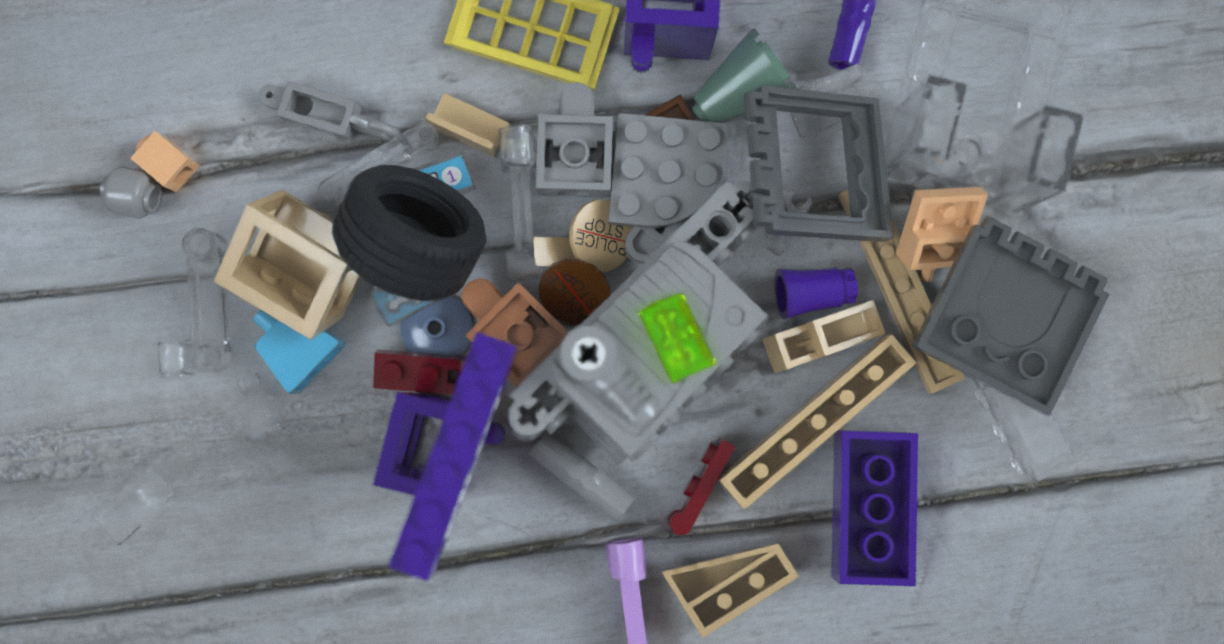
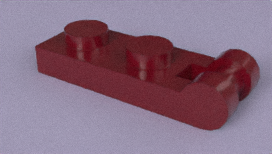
[373,349,467,395]
[668,438,736,535]

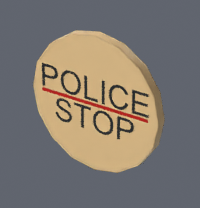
[569,199,632,272]

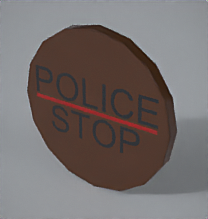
[538,259,611,325]

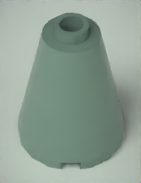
[692,28,796,123]

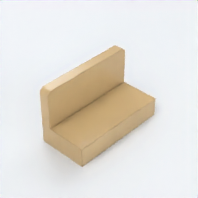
[425,93,510,158]

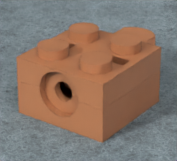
[462,278,569,387]

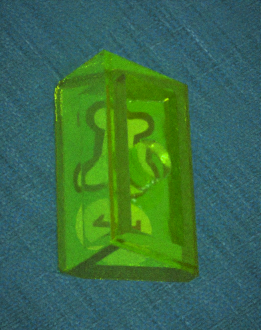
[639,292,716,384]

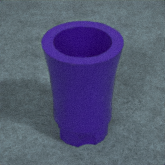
[774,267,858,320]

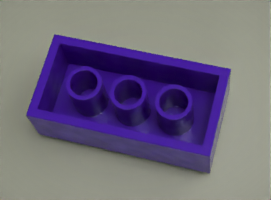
[831,430,918,587]

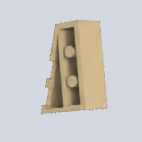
[662,544,800,638]

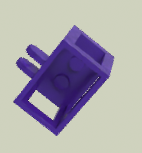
[624,0,720,74]
[373,392,507,496]

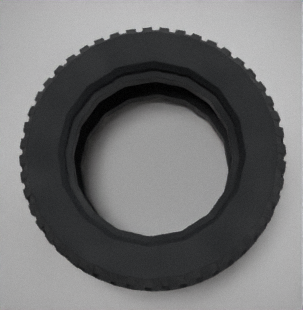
[332,165,487,301]

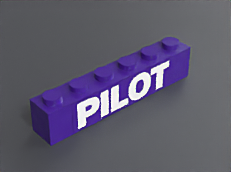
[388,332,519,581]

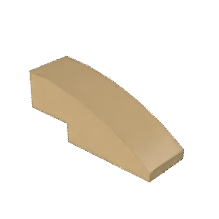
[762,300,886,373]

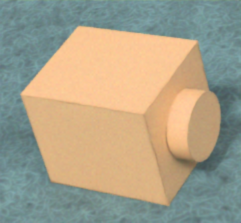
[130,130,200,193]

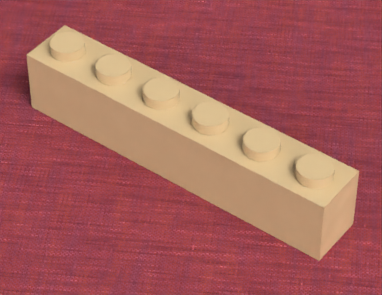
[718,334,916,510]

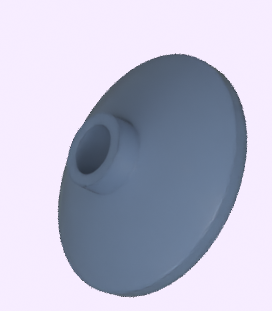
[400,296,473,356]

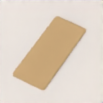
[533,237,576,266]

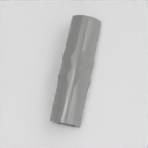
[529,431,635,523]

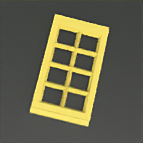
[444,0,620,91]

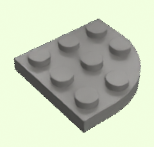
[608,113,728,228]

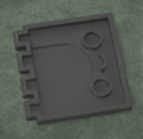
[912,215,1109,416]

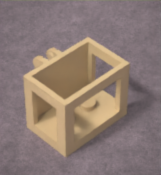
[214,190,362,340]

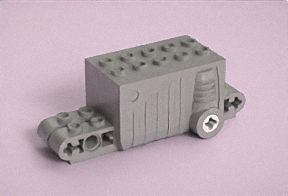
[507,181,768,464]

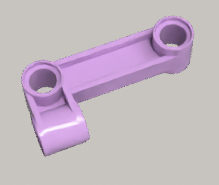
[606,537,647,644]

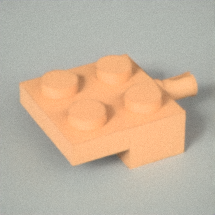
[896,187,988,282]

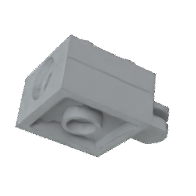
[536,82,613,198]

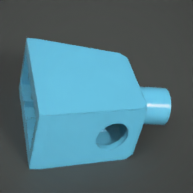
[253,310,347,394]

